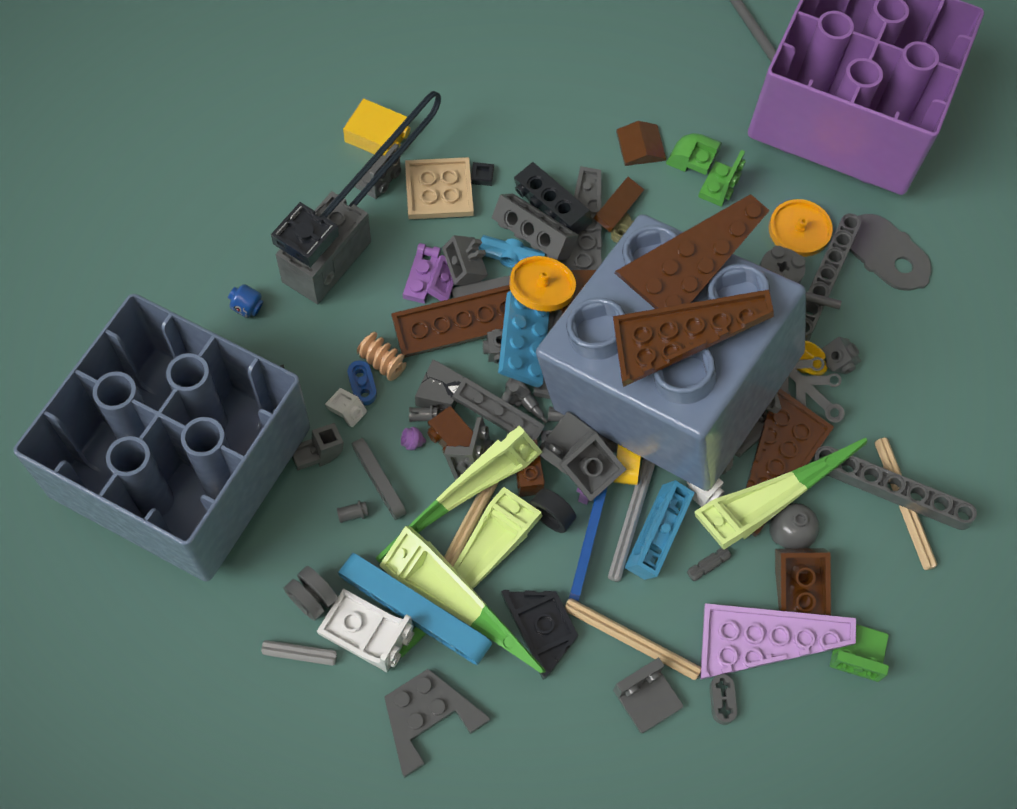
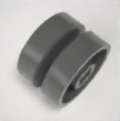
[283,566,338,621]

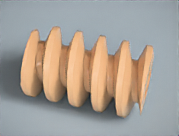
[357,332,406,381]

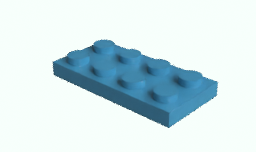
[498,290,549,388]

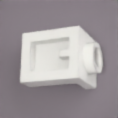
[325,388,367,427]

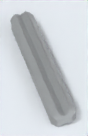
[261,640,337,666]

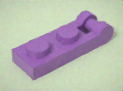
[403,243,441,304]

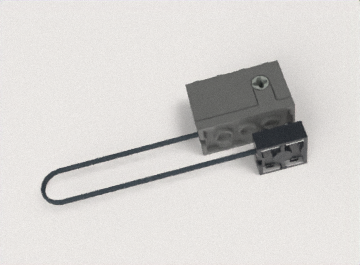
[271,91,441,305]

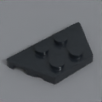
[501,590,578,680]

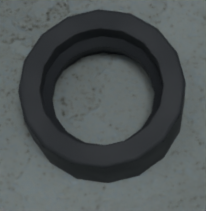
[530,488,576,533]

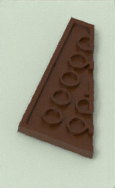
[614,194,770,309]
[613,290,774,387]
[745,389,834,537]

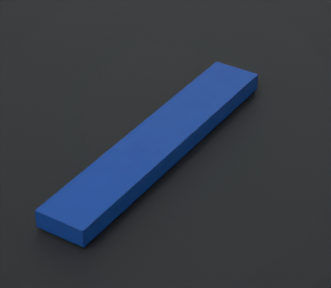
[569,487,608,601]

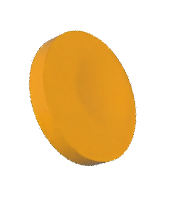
[769,199,833,257]
[509,256,576,312]

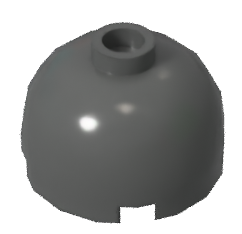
[769,503,819,549]

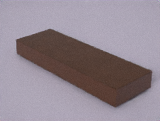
[593,177,644,232]

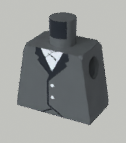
[415,360,464,412]

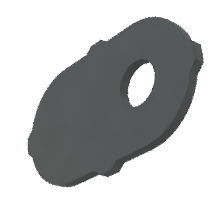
[848,214,931,291]

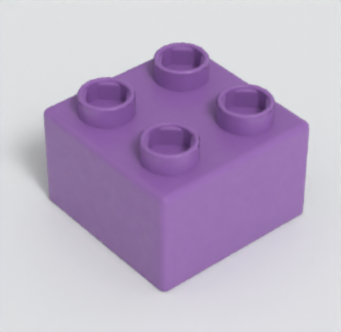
[748,0,984,195]

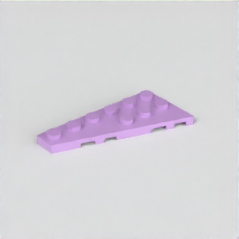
[700,603,856,680]

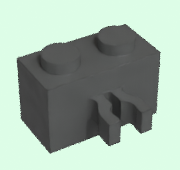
[442,235,488,286]

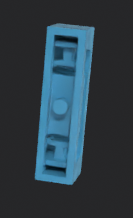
[624,480,695,580]

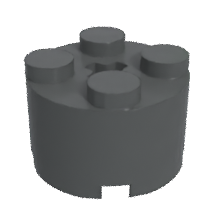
[759,246,805,284]

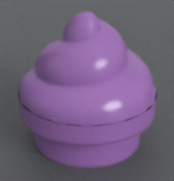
[401,427,426,450]

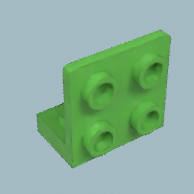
[698,150,746,207]
[829,624,889,682]

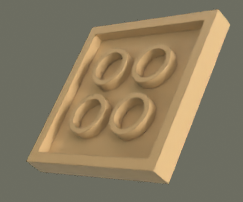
[405,157,474,219]

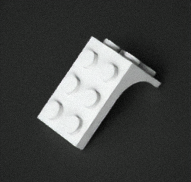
[317,589,414,672]

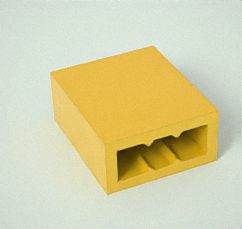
[343,98,410,155]

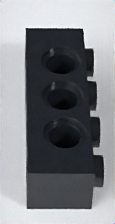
[514,162,593,234]

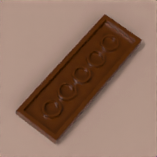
[391,285,510,358]

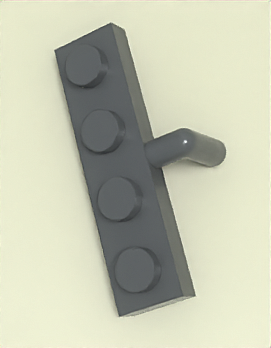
[452,377,545,440]

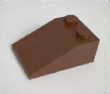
[775,548,831,616]

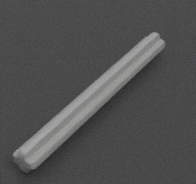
[608,458,655,582]

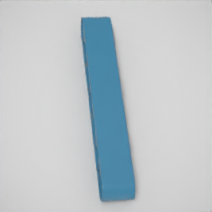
[338,553,492,665]

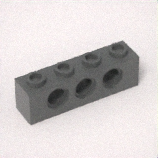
[491,193,579,261]

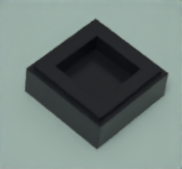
[471,162,494,186]

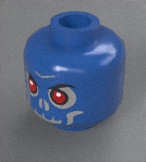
[228,284,264,318]

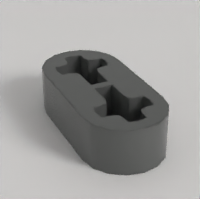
[710,674,737,725]

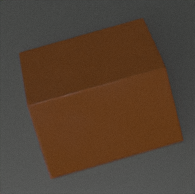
[616,121,666,166]

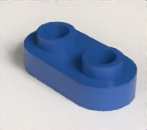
[347,360,377,405]

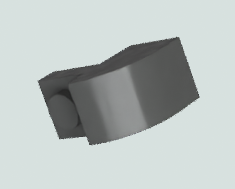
[292,423,344,471]

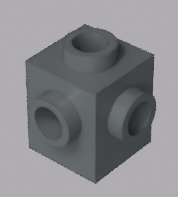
[483,329,503,364]
[821,337,861,374]

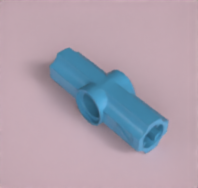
[479,235,546,268]

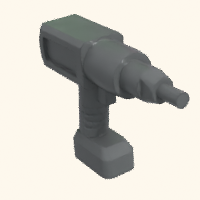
[505,378,548,424]

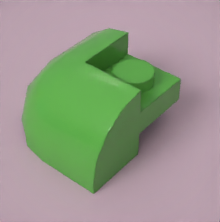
[666,133,722,175]

